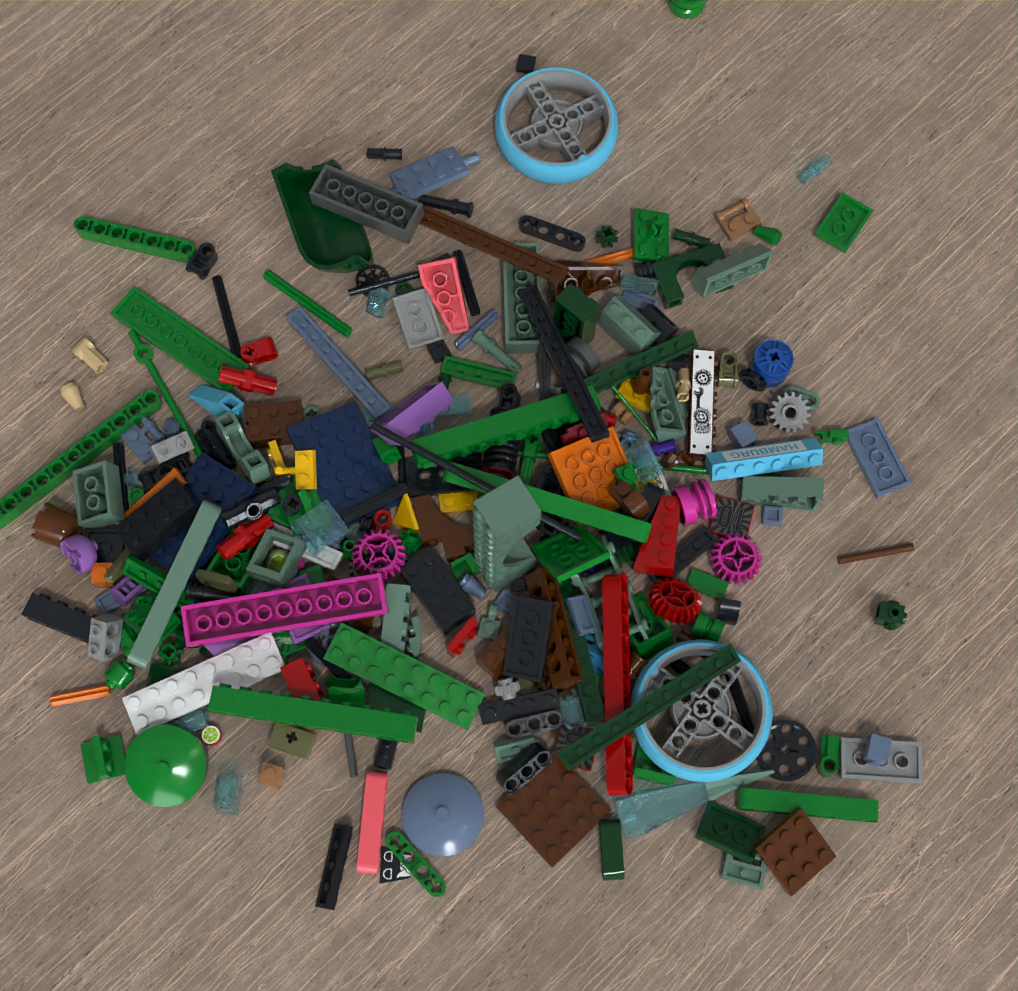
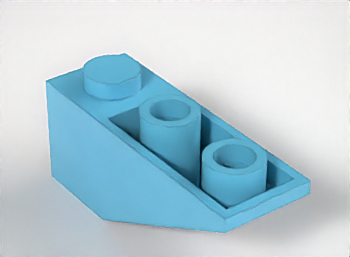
[188,384,244,421]

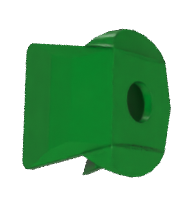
[325,676,365,708]

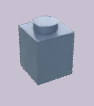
[727,420,758,449]
[862,733,892,767]

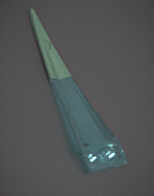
[615,769,775,839]

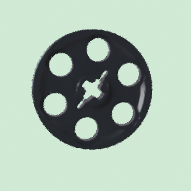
[756,720,817,782]

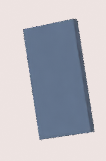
[847,418,912,499]

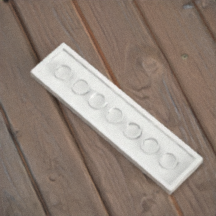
[122,634,286,736]

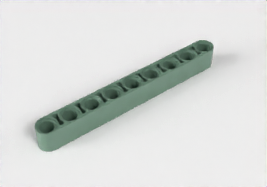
[127,500,222,670]

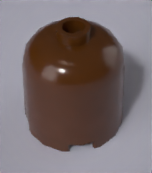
[31,502,83,548]

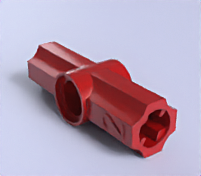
[218,365,277,396]
[216,513,274,560]

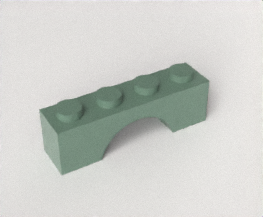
[214,410,270,485]

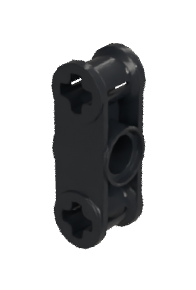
[195,420,237,470]
[137,454,192,494]

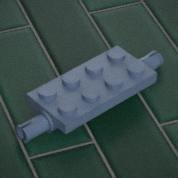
[389,146,481,199]

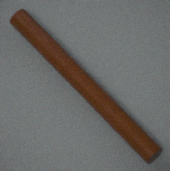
[837,543,914,565]

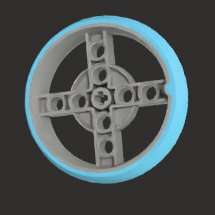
[495,67,618,184]
[631,640,773,782]

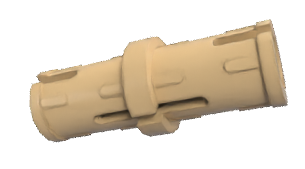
[676,368,691,402]

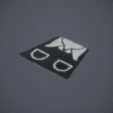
[380,846,412,884]

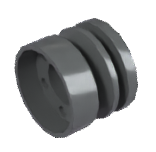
[551,336,600,378]

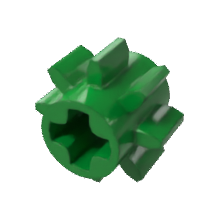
[397,529,422,553]
[157,640,184,666]

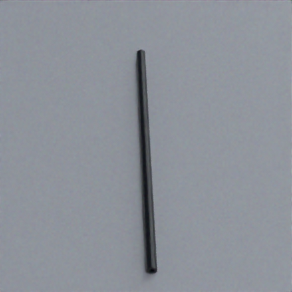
[370,422,582,542]

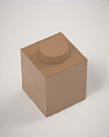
[257,762,286,790]

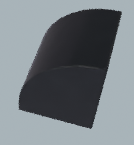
[716,598,741,626]

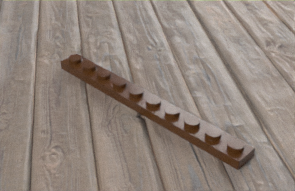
[420,205,569,286]

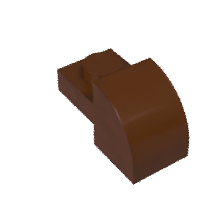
[609,479,650,520]

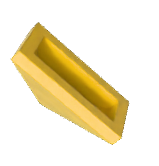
[392,493,420,534]

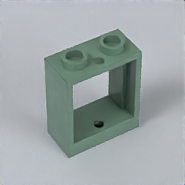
[246,529,307,589]

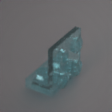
[291,500,349,557]

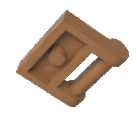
[714,198,762,241]

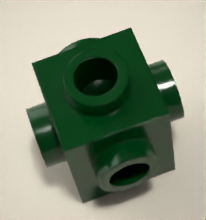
[874,600,907,630]

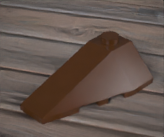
[548,260,625,302]

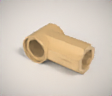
[70,337,109,374]

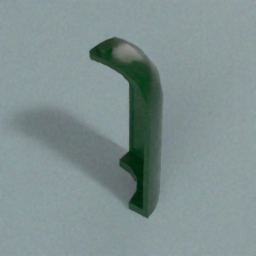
[271,159,374,273]

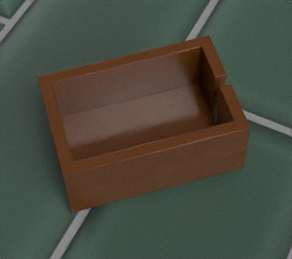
[244,400,304,449]

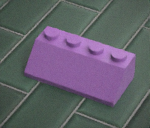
[370,382,454,446]

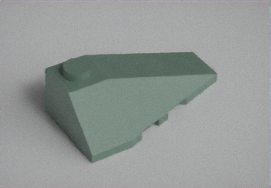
[651,366,687,443]

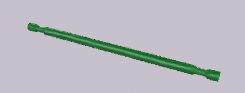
[611,385,667,454]

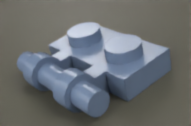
[120,416,167,465]

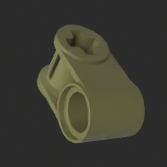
[717,351,738,388]

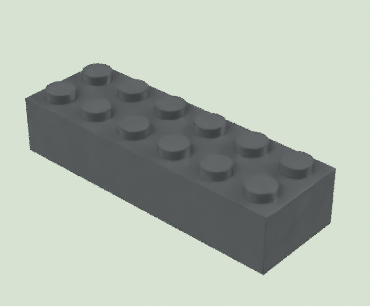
[309,164,424,244]

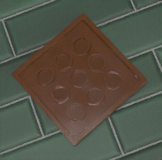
[496,750,611,868]

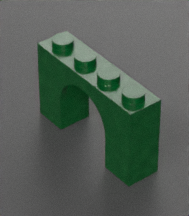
[651,243,734,309]

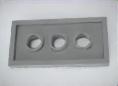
[840,737,923,784]

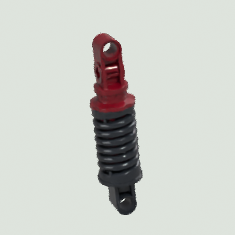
[481,383,521,496]

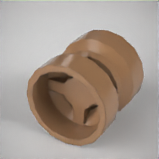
[610,400,635,426]

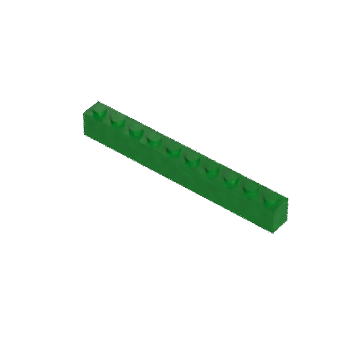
[411,385,601,469]
[208,683,418,744]

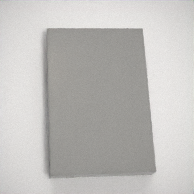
[392,288,444,351]

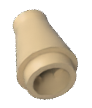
[60,383,85,412]

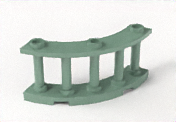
[571,535,649,655]

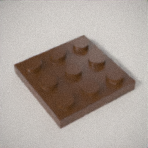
[753,807,837,897]

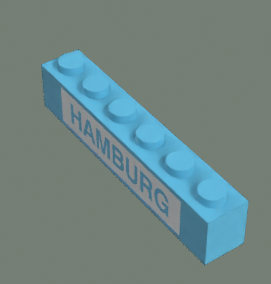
[705,438,823,481]

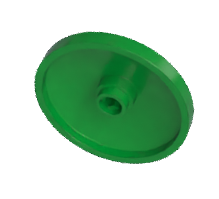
[124,724,208,807]

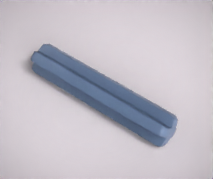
[454,309,498,351]

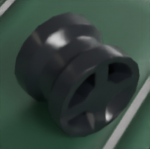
[634,261,654,282]

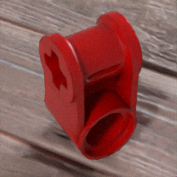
[240,337,278,367]

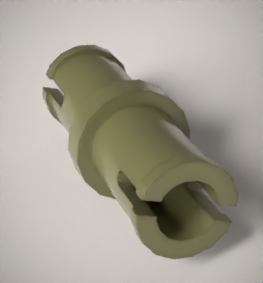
[365,360,404,381]

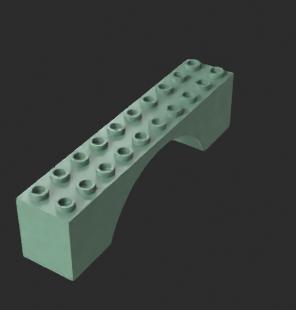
[472,476,541,593]

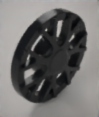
[356,265,390,297]

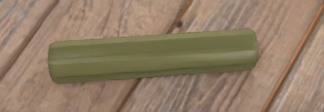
[104,546,132,583]

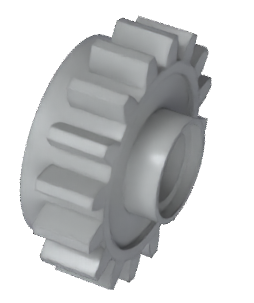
[769,391,811,433]

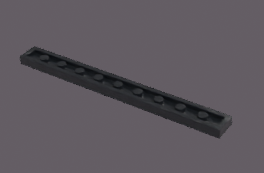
[519,285,610,443]

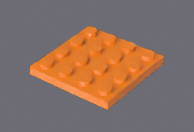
[547,426,642,525]

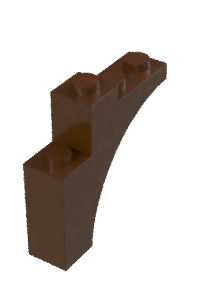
[412,494,475,564]

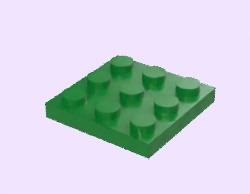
[530,524,611,583]

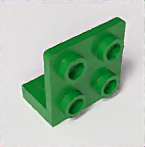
[122,592,182,646]
[633,741,679,787]

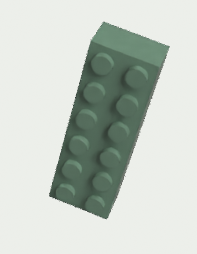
[503,243,541,353]

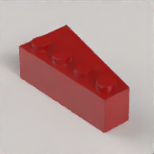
[634,495,681,577]

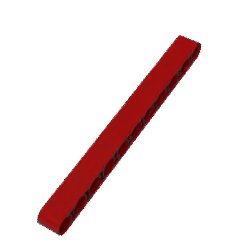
[602,573,633,796]

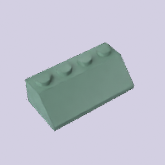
[692,243,773,298]

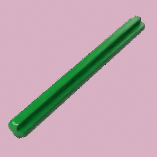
[263,270,353,337]

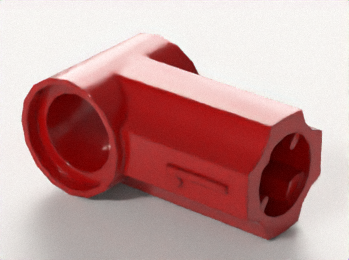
[369,509,393,546]

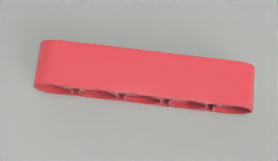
[357,771,388,874]

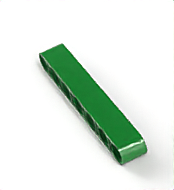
[73,216,196,263]
[737,788,879,823]

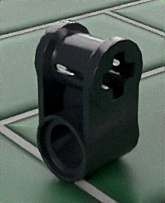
[186,243,218,280]

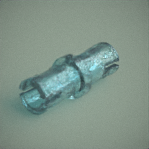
[797,154,832,184]

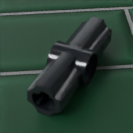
[220,488,281,529]

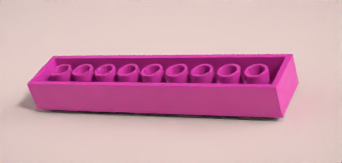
[181,573,389,647]

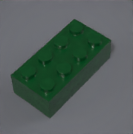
[553,283,599,344]

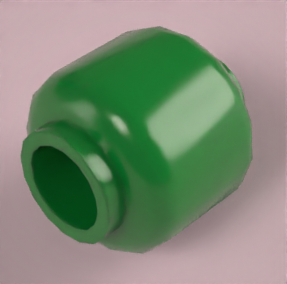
[104,660,134,690]

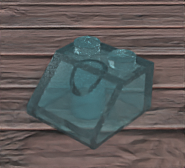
[625,438,665,485]

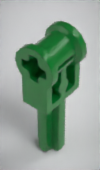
[520,433,542,486]

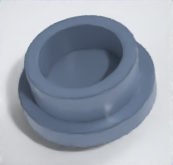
[162,419,180,438]

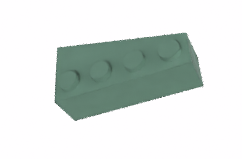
[739,475,824,512]
[378,583,413,654]

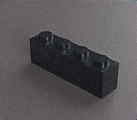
[21,593,98,644]

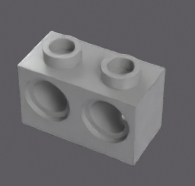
[148,431,194,465]
[87,614,123,661]

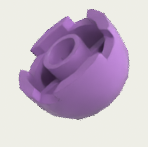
[60,535,98,575]

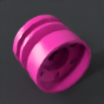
[671,478,717,526]

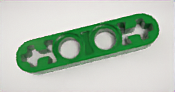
[385,831,446,897]

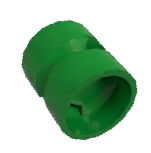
[690,611,726,642]

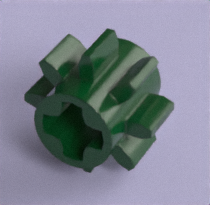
[596,225,618,248]

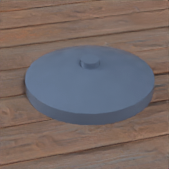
[402,773,484,857]

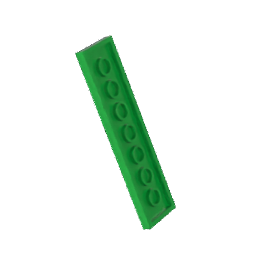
[110,286,250,393]
[323,622,485,730]

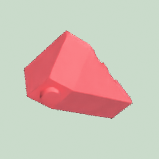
[418,256,470,334]

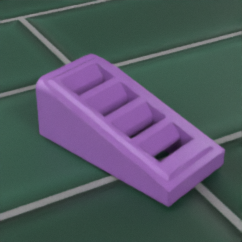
[111,576,145,608]

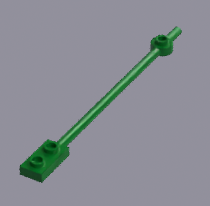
[128,330,203,458]

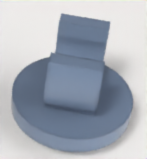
[620,430,639,450]

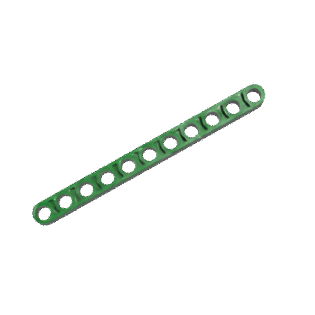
[0,389,162,529]
[442,461,652,543]

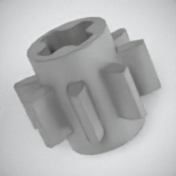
[494,677,521,700]

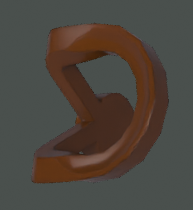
[662,450,695,470]

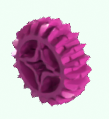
[352,528,406,581]
[710,532,763,585]

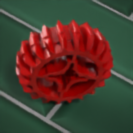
[648,578,702,625]

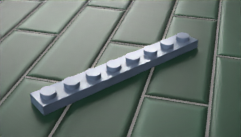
[286,306,391,421]

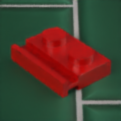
[446,617,479,658]

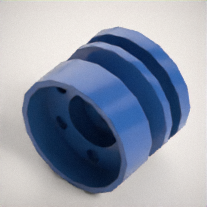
[749,339,794,388]

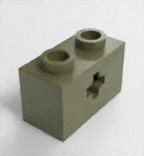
[268,723,316,760]

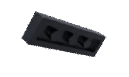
[647,526,718,584]
[478,688,561,725]
[315,824,353,910]

